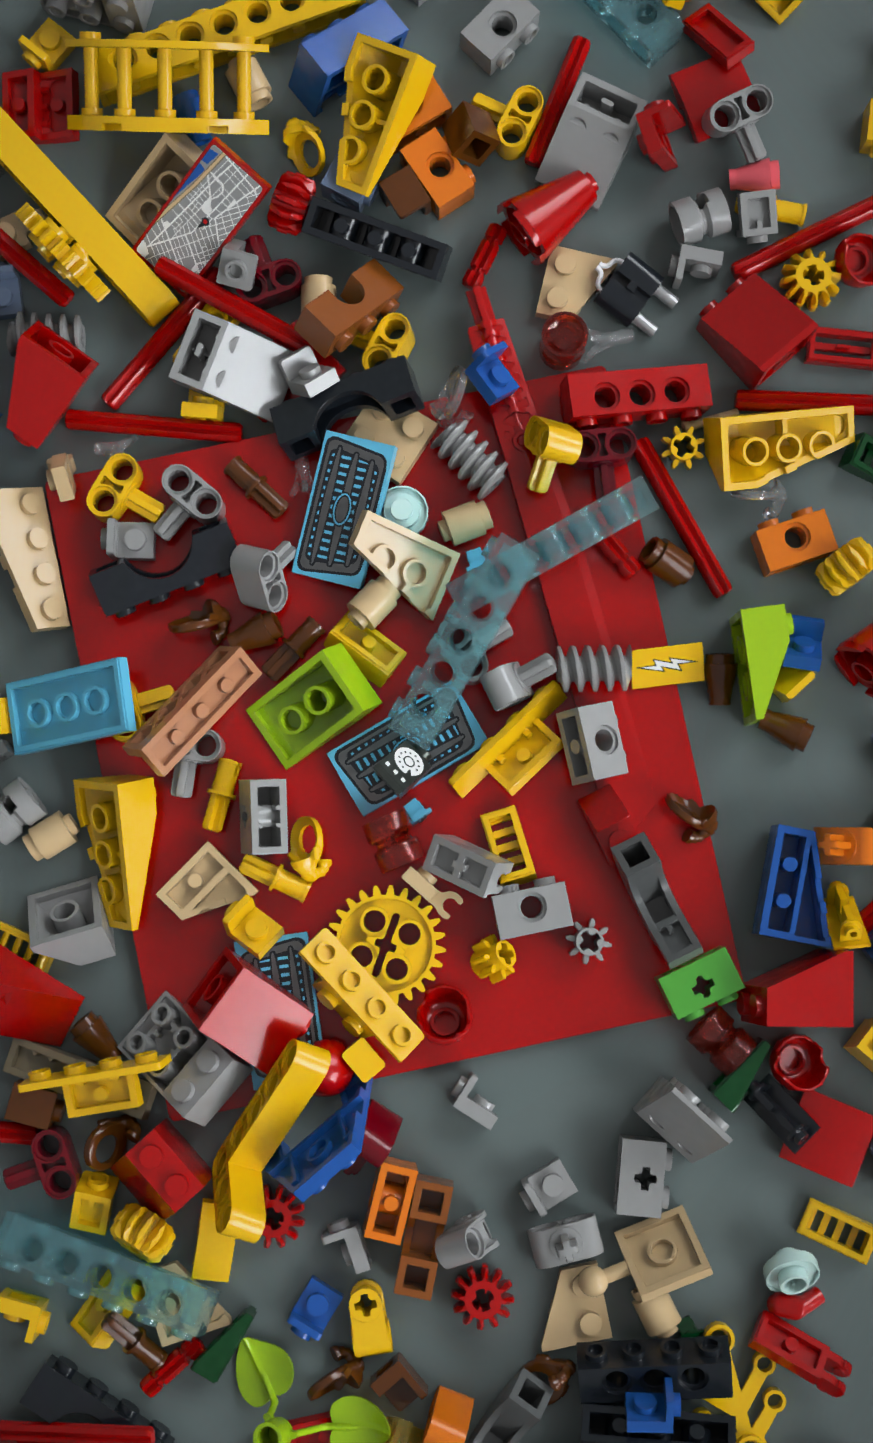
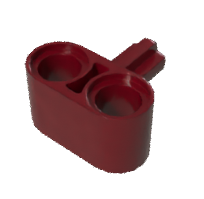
[236,235,304,310]
[571,427,637,502]
[343,1098,403,1175]
[3,1125,83,1200]

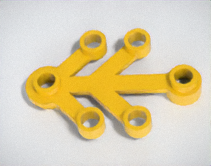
[692,1321,786,1443]

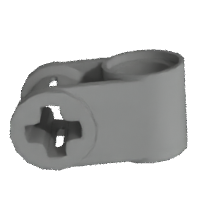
[435,1209,499,1269]

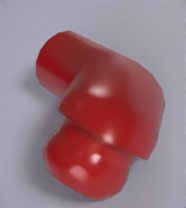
[767,1287,825,1321]

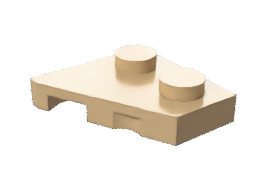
[156,841,259,920]

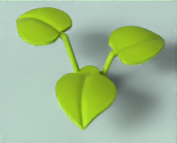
[236,1337,391,1443]

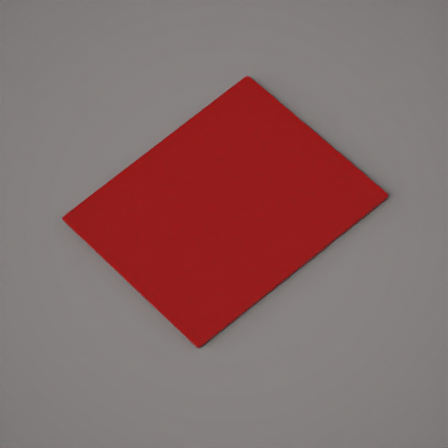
[45,366,744,1121]

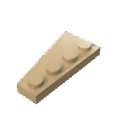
[0,487,70,632]

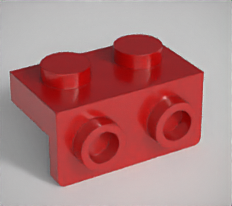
[635,100,686,172]

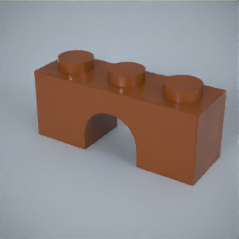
[294,258,404,358]
[394,1173,454,1301]

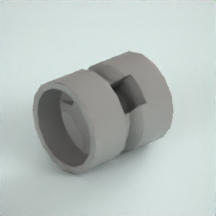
[668,187,732,247]
[0,777,48,845]

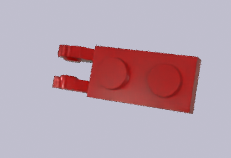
[748,1310,852,1398]

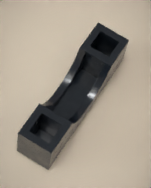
[269,354,425,461]
[89,517,237,618]
[20,1354,175,1443]

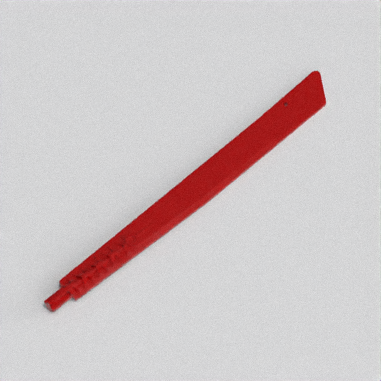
[465,286,657,830]

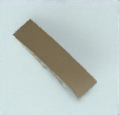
[2,1038,157,1120]

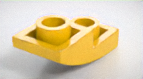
[191,1198,235,1282]

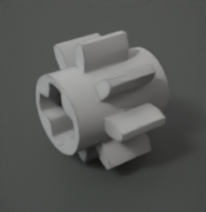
[565,918,612,965]

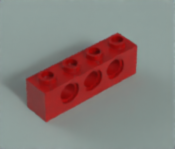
[559,363,713,431]

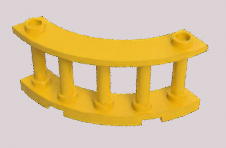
[65,31,269,135]

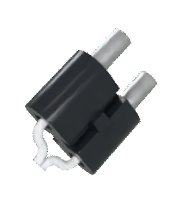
[593,252,679,337]

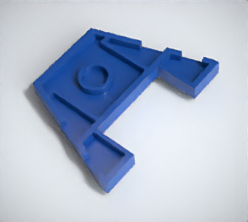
[264,1073,373,1202]

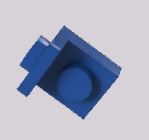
[464,341,520,406]
[783,615,825,672]
[287,1275,344,1341]
[625,1377,681,1434]

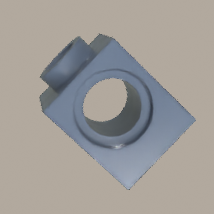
[320,153,379,213]

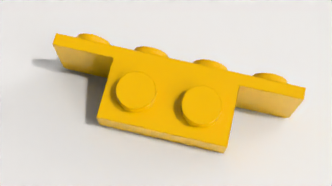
[448,680,567,799]
[298,928,425,1063]
[17,1050,172,1118]

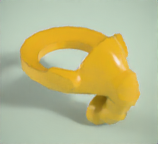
[283,117,326,177]
[287,816,332,883]

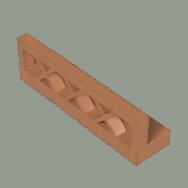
[122,646,262,777]

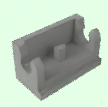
[422,834,514,898]

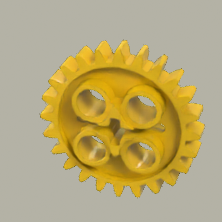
[14,202,111,303]
[329,885,446,1005]

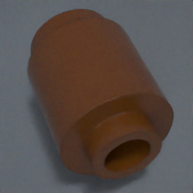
[639,536,695,587]

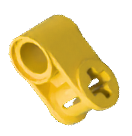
[349,1279,393,1358]

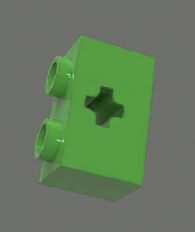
[654,945,745,1022]

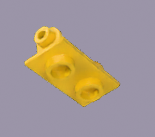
[824,881,871,950]

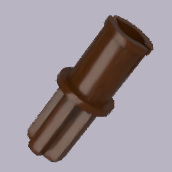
[224,456,288,519]
[261,616,326,681]
[101,1310,168,1372]

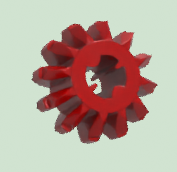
[267,171,316,236]
[262,1183,306,1248]
[451,1263,514,1330]

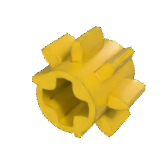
[660,426,705,470]
[470,934,516,984]

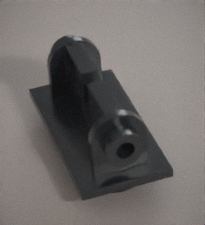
[743,1073,821,1154]

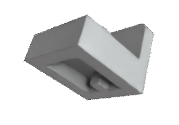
[736,189,778,244]
[216,238,258,291]
[667,244,724,290]
[278,346,340,398]
[100,518,156,561]
[450,1072,498,1131]
[519,1157,578,1218]
[321,1217,372,1274]

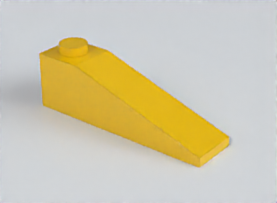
[336,32,436,197]
[703,405,855,492]
[73,774,157,931]

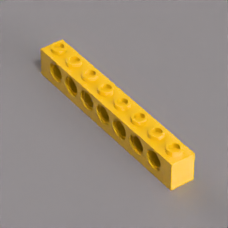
[98,0,366,107]

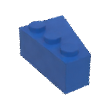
[288,0,409,118]
[752,824,832,949]

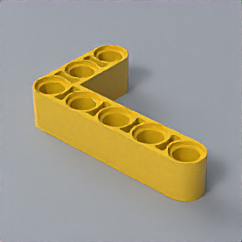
[212,1038,331,1244]

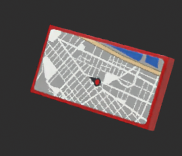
[132,137,272,298]

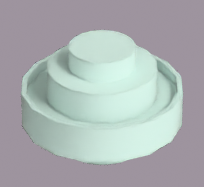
[381,486,428,534]
[763,1247,820,1295]

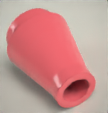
[729,157,780,192]

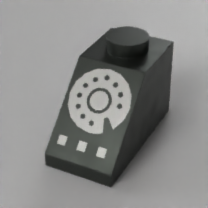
[373,739,432,799]

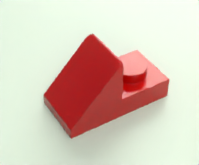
[577,784,637,866]

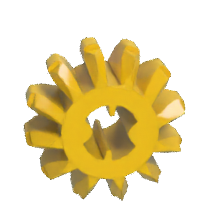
[779,248,842,312]
[815,537,873,596]
[109,1203,176,1263]

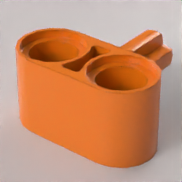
[813,827,873,865]
[422,1385,475,1443]

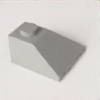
[27,875,116,966]

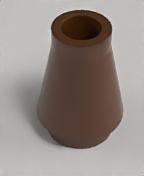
[227,610,284,651]
[704,653,738,705]
[757,709,815,752]
[69,1010,122,1060]

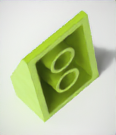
[729,604,794,726]
[246,643,383,770]

